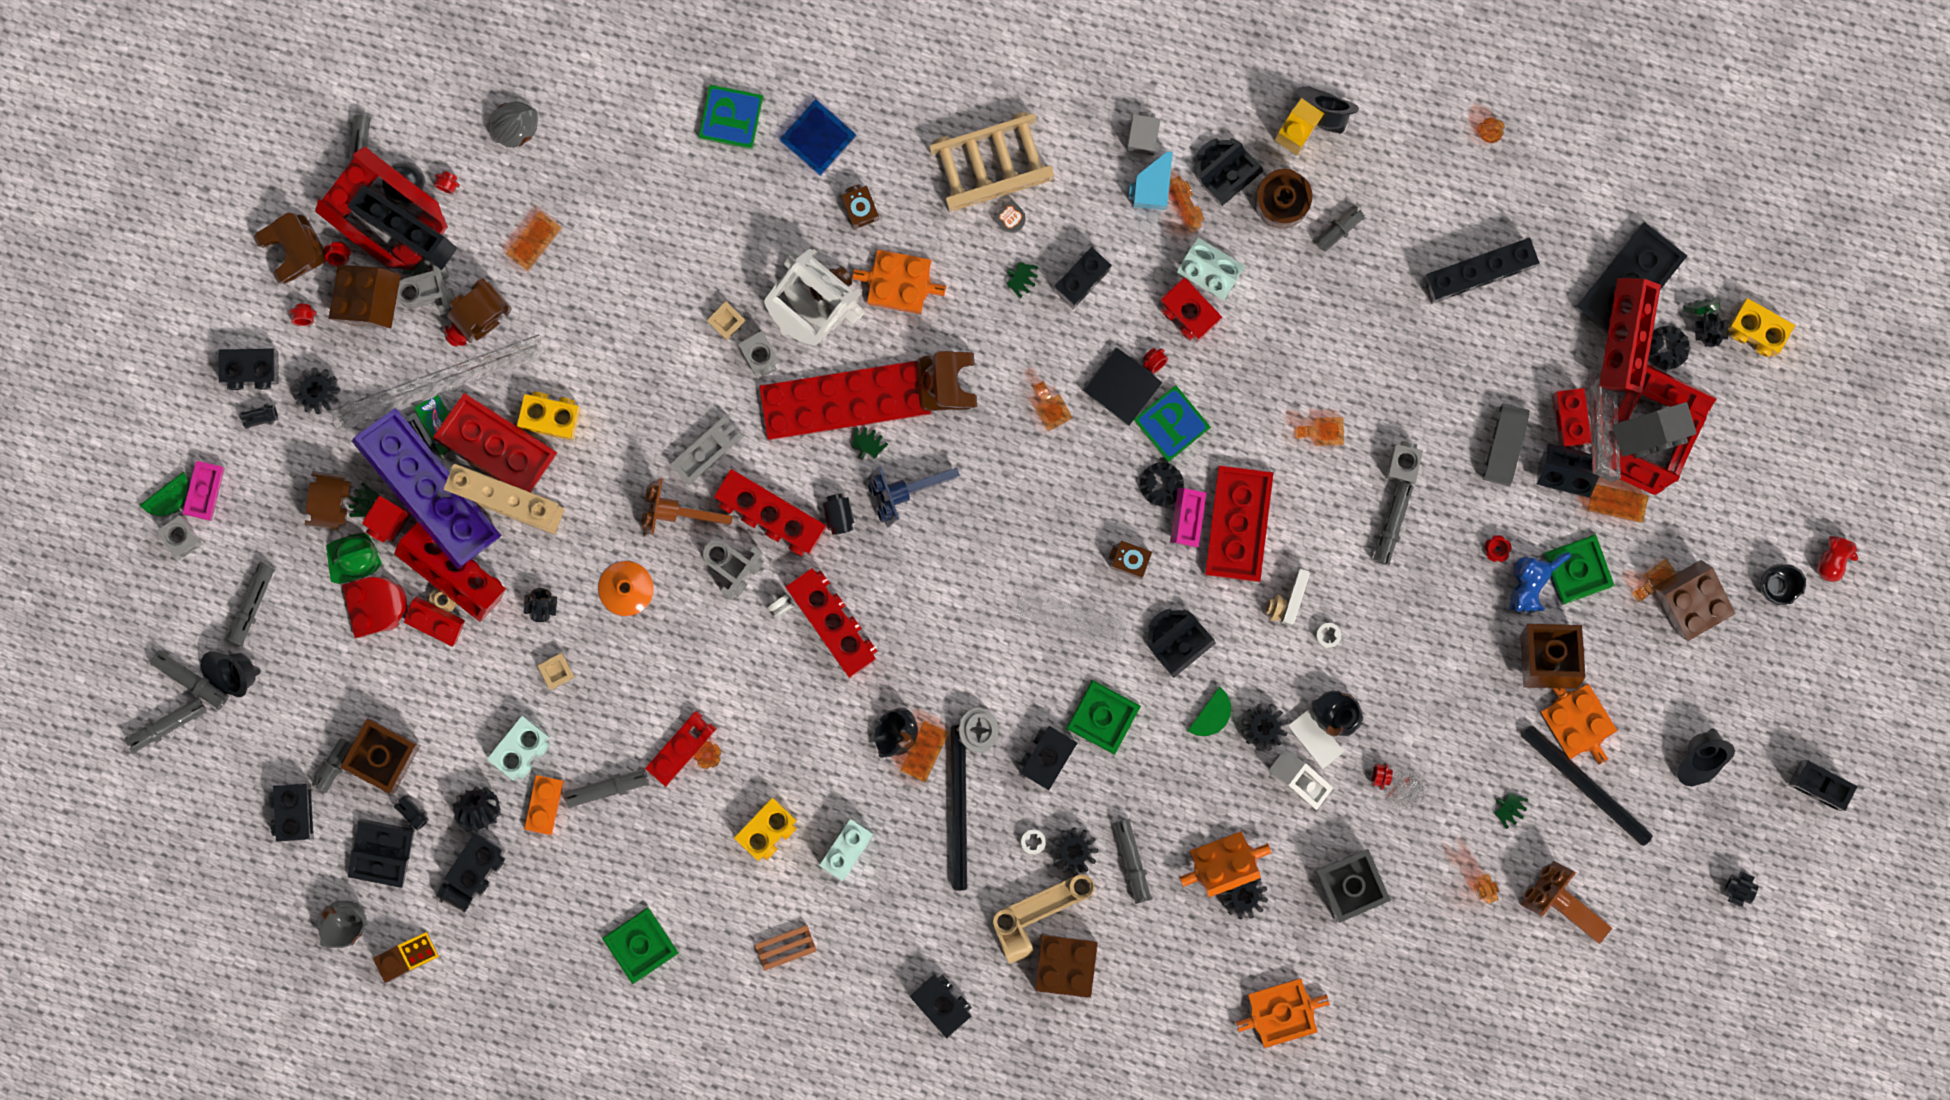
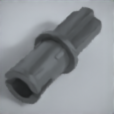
[1315,205,1365,252]
[312,738,352,793]

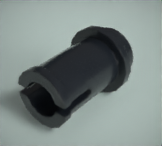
[241,403,278,429]
[393,795,429,831]
[436,882,474,913]

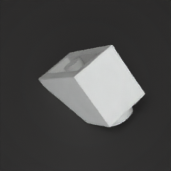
[1268,750,1333,810]

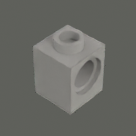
[1127,112,1160,156]
[738,331,780,377]
[1386,441,1423,485]
[156,515,203,560]

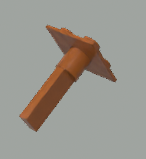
[641,478,733,536]
[1520,861,1612,944]

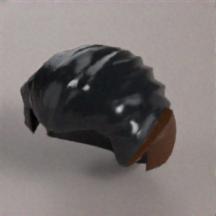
[1311,690,1364,736]
[874,707,918,758]

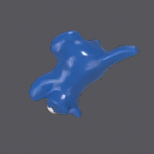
[1509,552,1571,615]

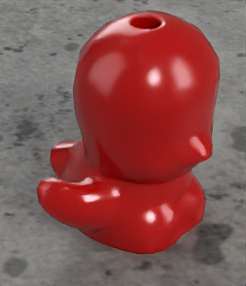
[1817,536,1858,582]

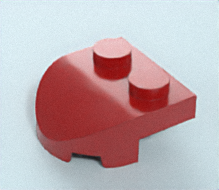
[342,577,407,638]

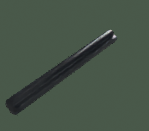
[951,725,967,891]
[1521,726,1653,846]

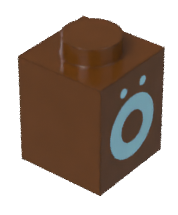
[841,184,879,230]
[1108,540,1152,579]

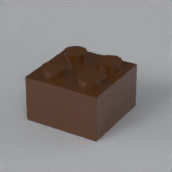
[328,265,401,329]
[1653,560,1736,641]
[1520,624,1586,689]
[340,718,421,794]
[1035,934,1098,998]

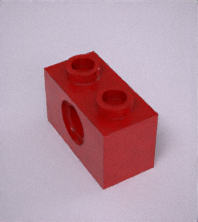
[1160,277,1222,342]
[1552,388,1592,448]
[362,495,411,543]

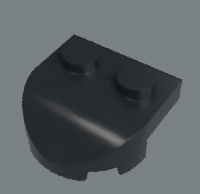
[1195,138,1264,206]
[1147,609,1216,678]

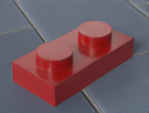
[403,596,466,647]

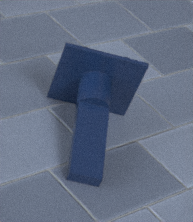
[867,467,960,528]

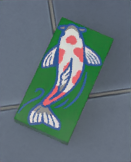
[414,394,450,456]

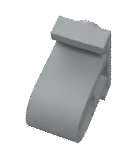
[397,261,455,315]
[703,540,764,599]

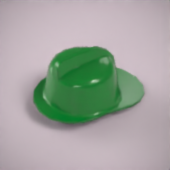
[326,533,382,584]

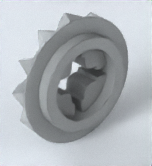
[956,708,998,753]

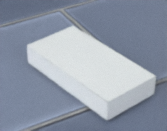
[1281,569,1310,626]
[1288,708,1344,769]

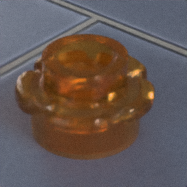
[1478,117,1505,143]
[694,741,721,769]

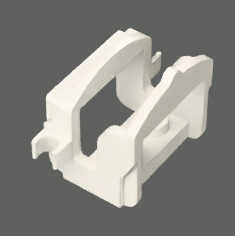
[764,249,865,346]

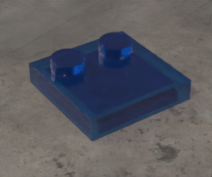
[779,99,857,177]

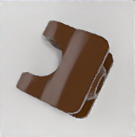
[253,213,326,284]
[917,351,978,411]

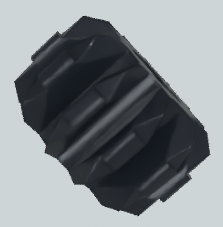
[293,367,341,415]
[1241,704,1288,751]
[452,785,501,833]
[1051,827,1098,875]
[1221,878,1268,919]

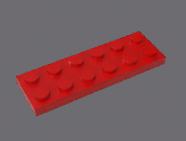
[759,360,931,441]

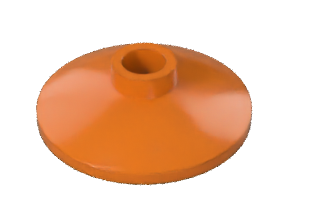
[598,561,654,616]

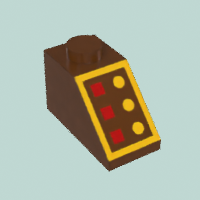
[372,932,439,983]

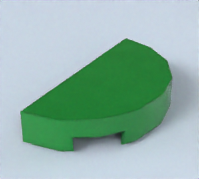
[139,472,190,516]
[1187,687,1231,736]

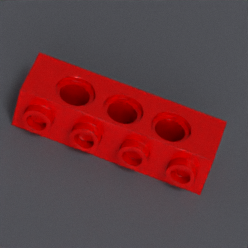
[1599,278,1661,393]
[714,469,827,557]
[394,522,506,622]
[786,568,878,679]

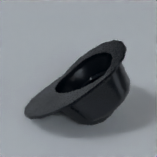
[1296,86,1359,134]
[201,651,261,698]
[1677,728,1735,787]

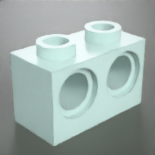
[1177,238,1245,300]
[487,716,551,781]
[819,819,874,881]

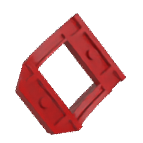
[315,146,448,270]
[1602,364,1717,495]

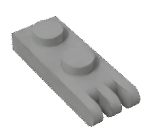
[670,415,744,485]

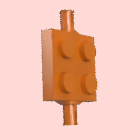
[852,250,947,315]
[1541,683,1618,765]
[1179,831,1272,897]
[1235,978,1330,1048]

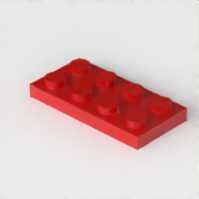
[433,393,557,493]
[1205,465,1274,583]

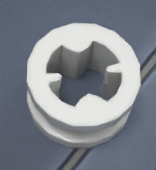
[767,595,795,620]
[1316,623,1341,648]
[1021,830,1046,855]

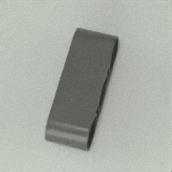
[1483,403,1530,487]

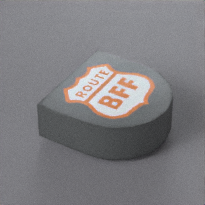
[992,200,1026,233]

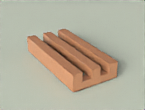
[755,925,817,971]

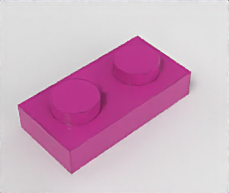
[183,461,225,521]
[1170,488,1206,547]

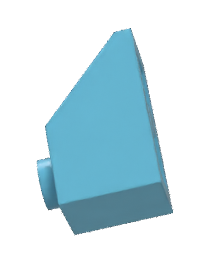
[1129,151,1173,210]

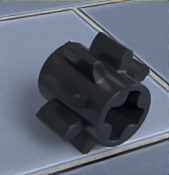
[1695,313,1728,347]
[523,588,557,622]
[1724,871,1759,907]

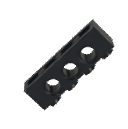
[348,184,457,270]
[1423,238,1540,304]

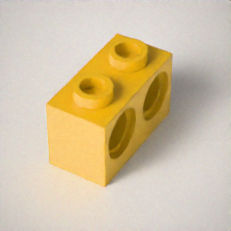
[1728,298,1796,358]
[517,391,581,441]
[734,798,798,861]

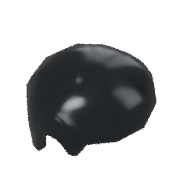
[382,162,426,204]
[1760,563,1806,605]

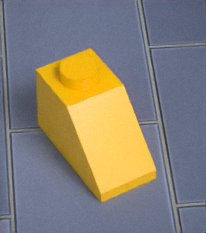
[1275,98,1324,156]

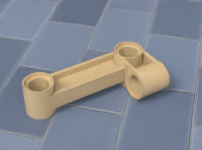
[993,874,1095,964]

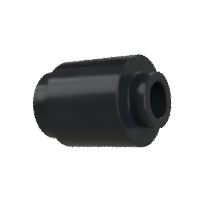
[822,493,855,535]

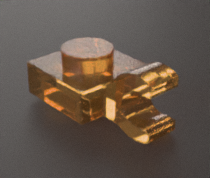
[1033,381,1073,432]
[1295,417,1344,446]
[1632,559,1677,602]
[1473,873,1500,904]

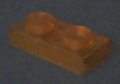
[1169,175,1204,234]
[506,211,562,272]
[1587,484,1649,523]
[900,720,949,783]

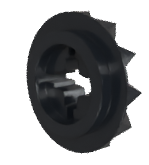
[1648,325,1691,370]
[1140,462,1184,506]

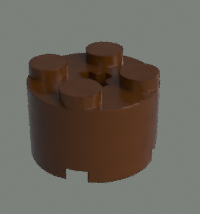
[1255,169,1313,229]
[448,278,512,343]
[305,471,351,530]

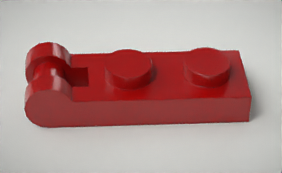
[645,710,717,787]

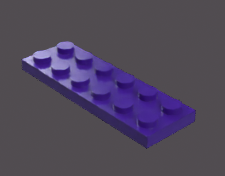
[351,408,502,569]

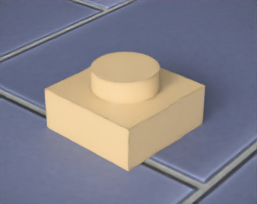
[707,301,746,341]
[537,653,576,690]

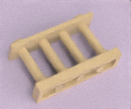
[929,112,1054,212]
[443,464,565,535]

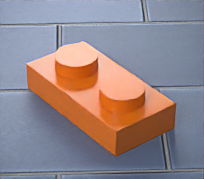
[524,775,564,835]

